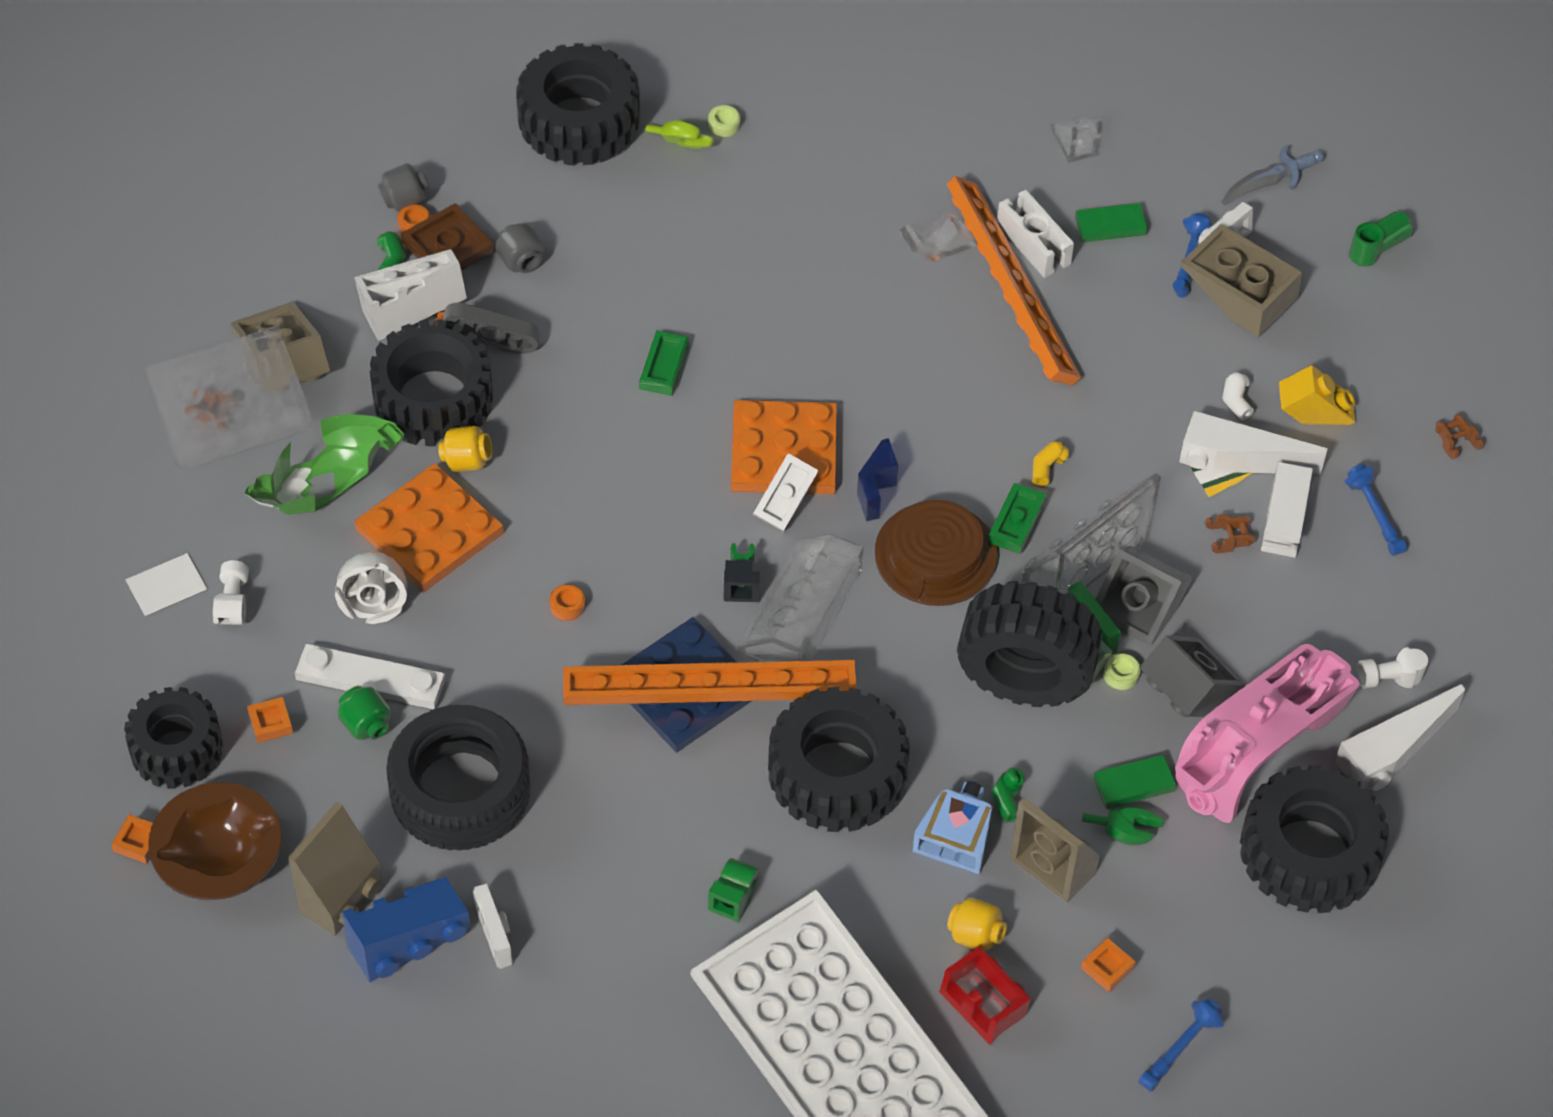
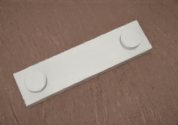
[295,644,445,709]

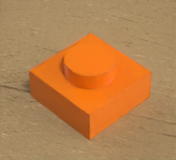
[247,697,293,744]
[111,814,153,864]
[1081,938,1136,992]

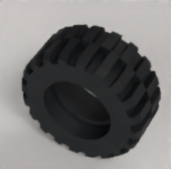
[516,43,640,166]
[957,581,1103,707]
[768,687,910,832]
[1240,765,1389,913]

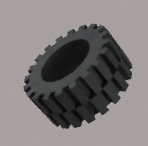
[369,320,493,446]

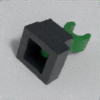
[724,543,760,602]

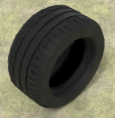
[386,705,530,851]

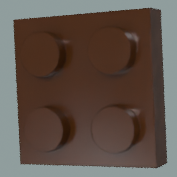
[401,203,494,270]

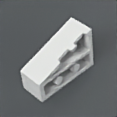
[354,249,467,341]

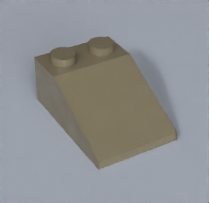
[1181,224,1302,337]
[230,302,330,393]
[1010,797,1100,903]
[288,802,382,936]

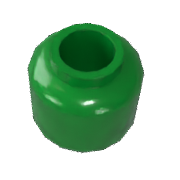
[337,685,392,740]

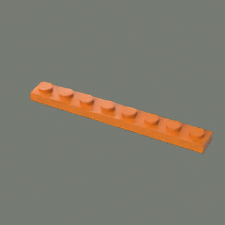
[946,176,1081,386]
[563,660,857,705]

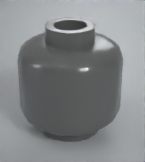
[378,163,429,212]
[495,224,545,273]

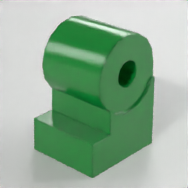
[708,858,760,922]

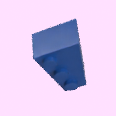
[341,877,470,982]

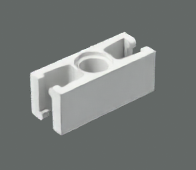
[997,190,1074,278]
[1261,462,1313,558]

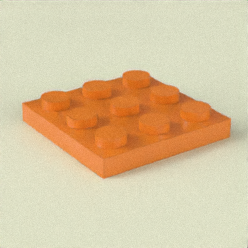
[731,400,836,494]
[354,463,504,593]

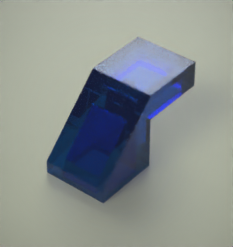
[857,438,898,522]

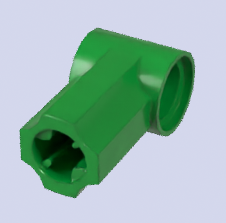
[1349,211,1413,266]

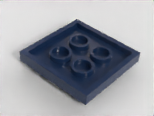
[622,617,752,753]

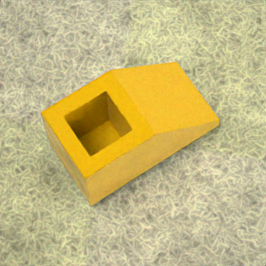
[1279,365,1356,425]

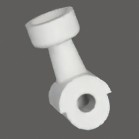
[213,560,249,625]
[1357,647,1428,689]

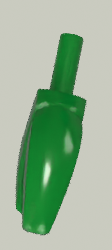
[1081,807,1165,845]

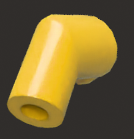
[1032,441,1069,487]

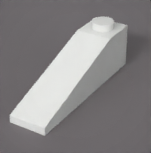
[1179,411,1328,475]
[1335,684,1465,791]

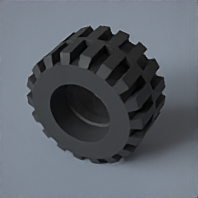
[124,687,223,789]

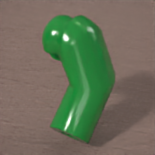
[377,231,406,270]
[992,767,1025,823]

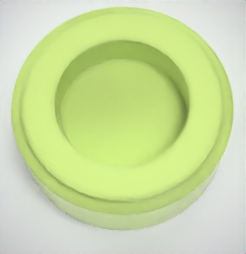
[708,105,740,137]
[1103,653,1140,690]

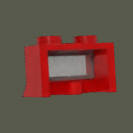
[939,946,1031,1045]

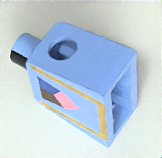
[912,781,992,874]

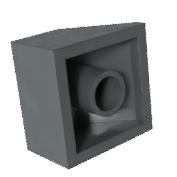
[1096,546,1192,645]
[1139,635,1246,717]

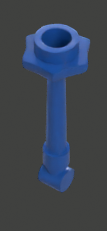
[1172,213,1213,298]
[1344,464,1407,556]
[1138,999,1224,1092]

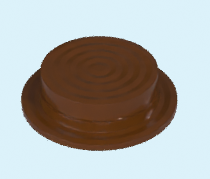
[874,499,998,606]
[148,782,282,900]

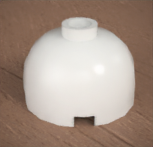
[335,551,408,624]

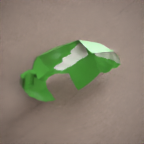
[244,414,404,515]

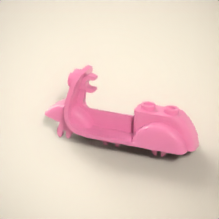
[1175,644,1360,823]

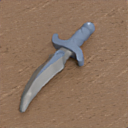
[1222,146,1324,205]

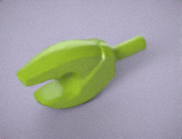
[646,120,714,149]

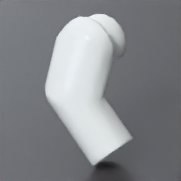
[1222,372,1254,421]

